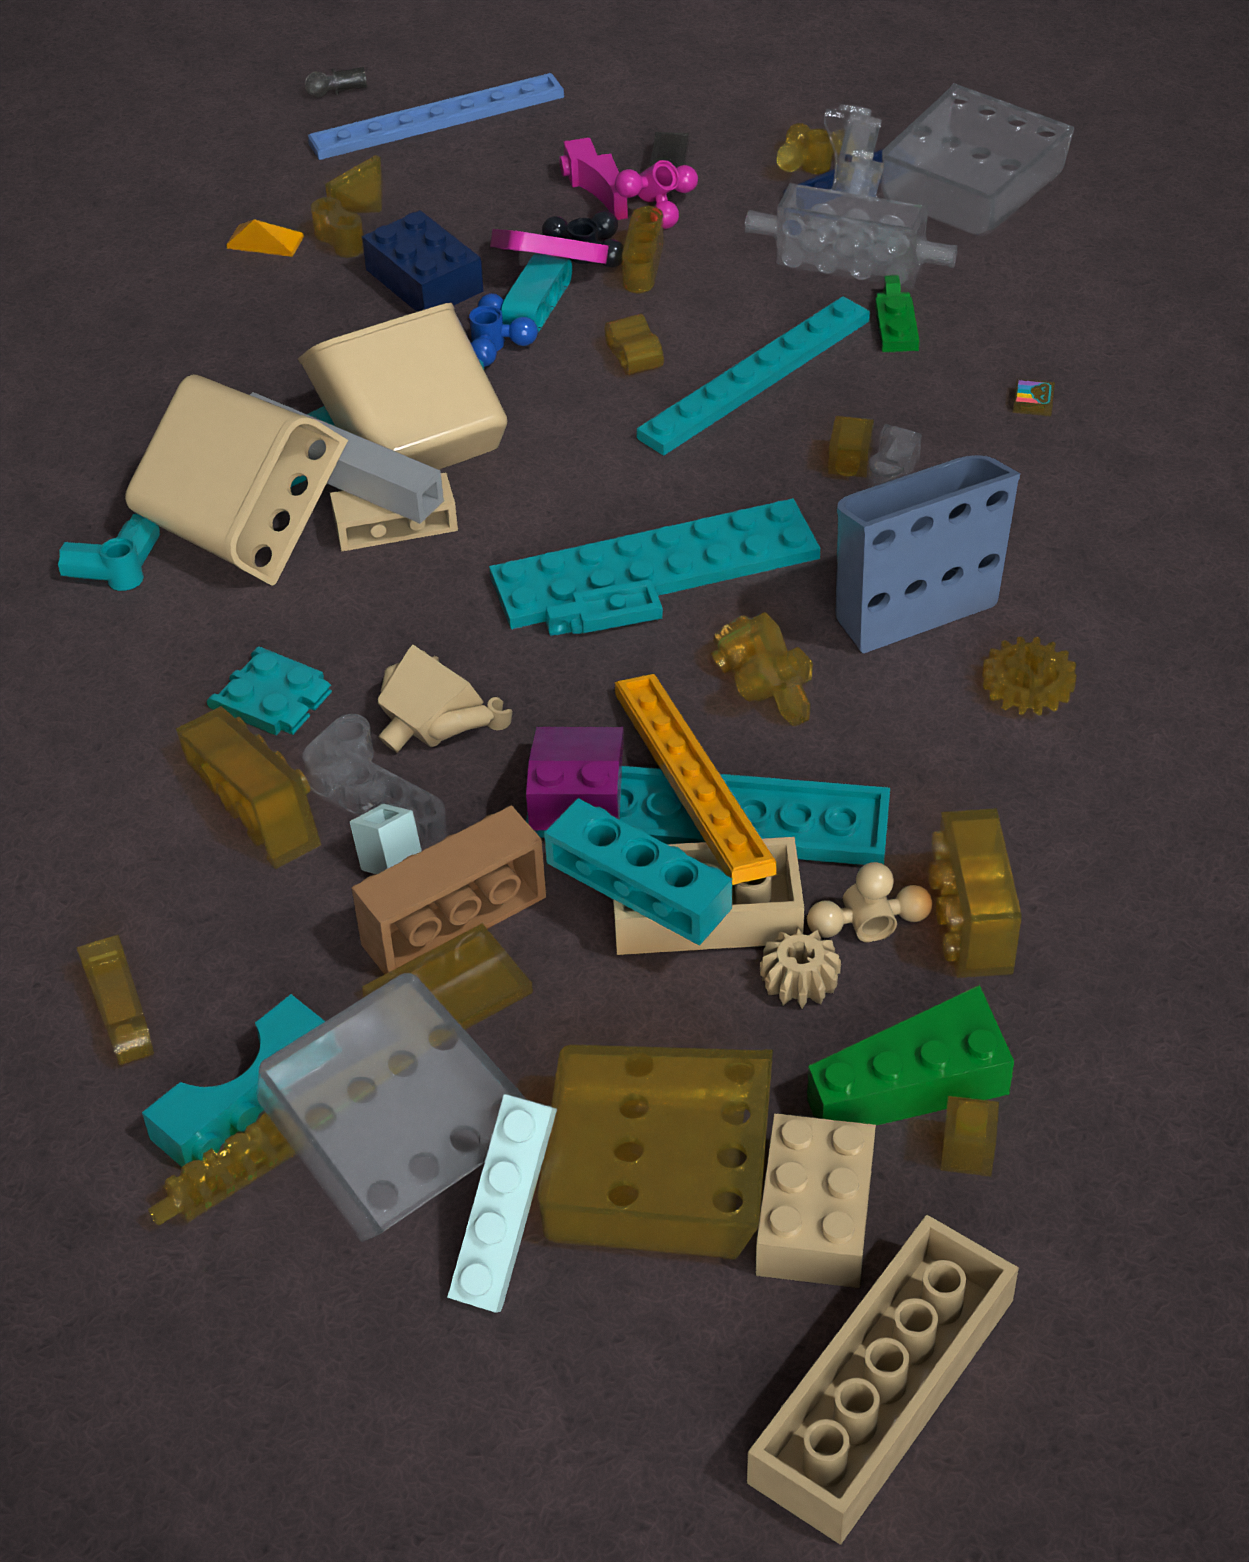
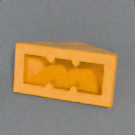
[227,219,304,257]

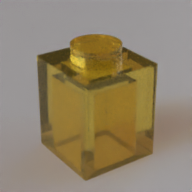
[828,416,874,478]
[941,1096,999,1177]

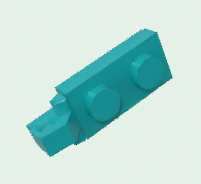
[546,579,663,636]

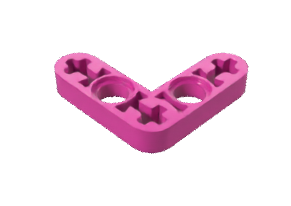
[490,229,609,264]

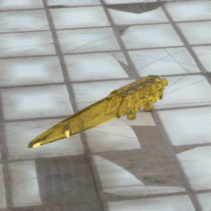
[148,1019,464,1226]

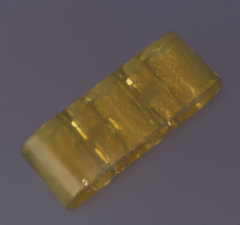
[622,206,664,293]

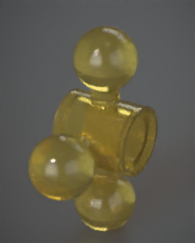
[776,123,859,174]

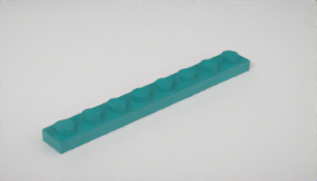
[637,296,870,456]

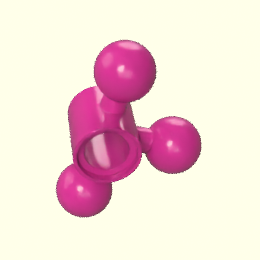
[615,160,698,229]

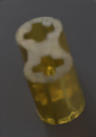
[311,197,364,258]
[605,314,664,375]

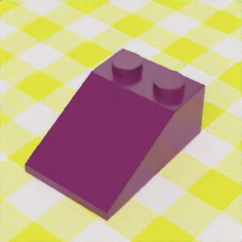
[526,727,624,830]

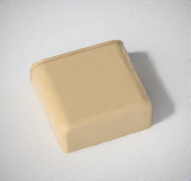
[298,303,507,470]
[125,374,348,586]

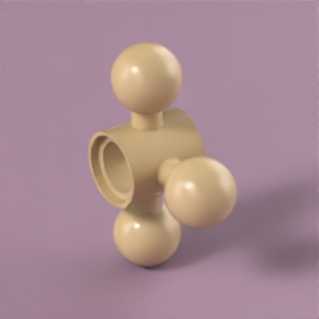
[807,862,932,943]

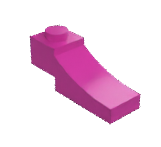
[559,137,628,220]

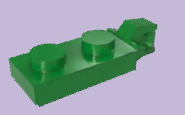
[875,275,920,352]

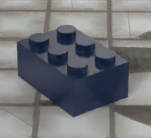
[362,210,484,312]

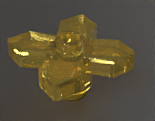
[735,612,813,726]

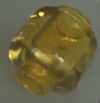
[710,615,775,678]

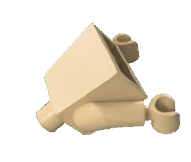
[378,645,512,753]

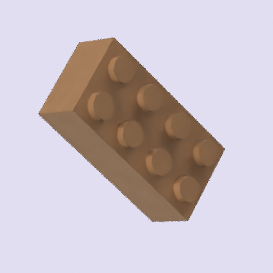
[351,805,546,981]

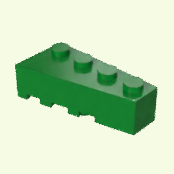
[807,985,1014,1126]

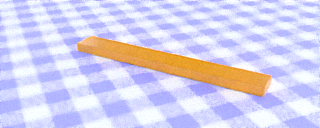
[615,674,776,885]

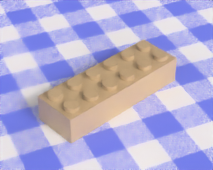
[747,1215,1019,1545]

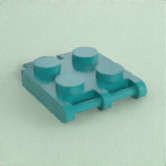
[206,647,332,735]

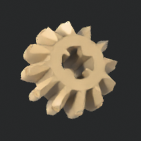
[760,927,841,1009]

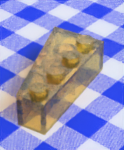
[176,706,321,869]

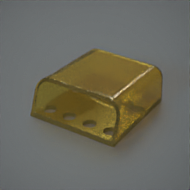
[538,1045,773,1260]

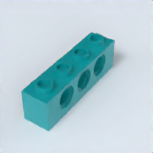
[544,798,732,946]

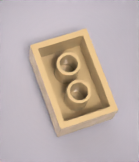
[756,1114,876,1288]

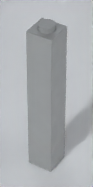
[250,392,444,523]

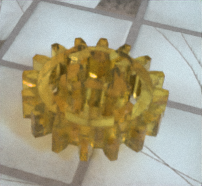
[982,636,1077,715]

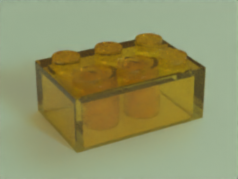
[929,808,1022,978]

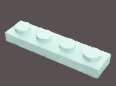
[447,1094,557,1313]

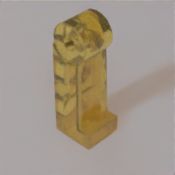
[76,935,154,1066]

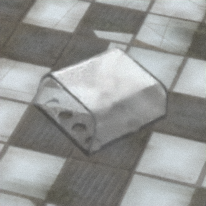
[881,83,1075,237]
[257,973,527,1242]

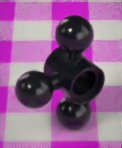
[542,211,626,268]

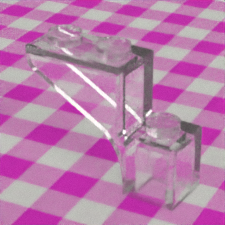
[824,104,884,205]

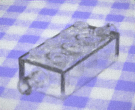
[745,183,958,289]

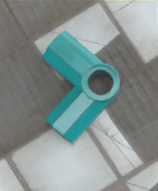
[58,514,160,591]

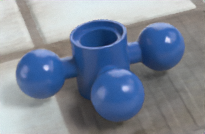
[469,293,538,367]

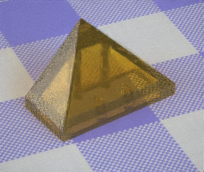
[325,155,384,214]

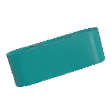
[501,253,572,332]

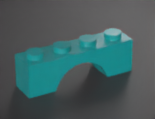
[142,994,335,1172]

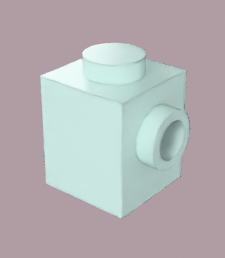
[349,803,422,874]

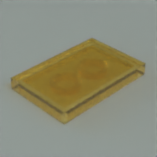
[362,923,533,1059]

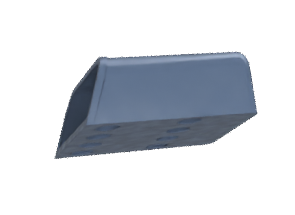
[835,455,1020,653]

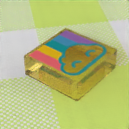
[1013,379,1055,416]

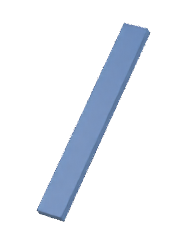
[308,73,564,160]

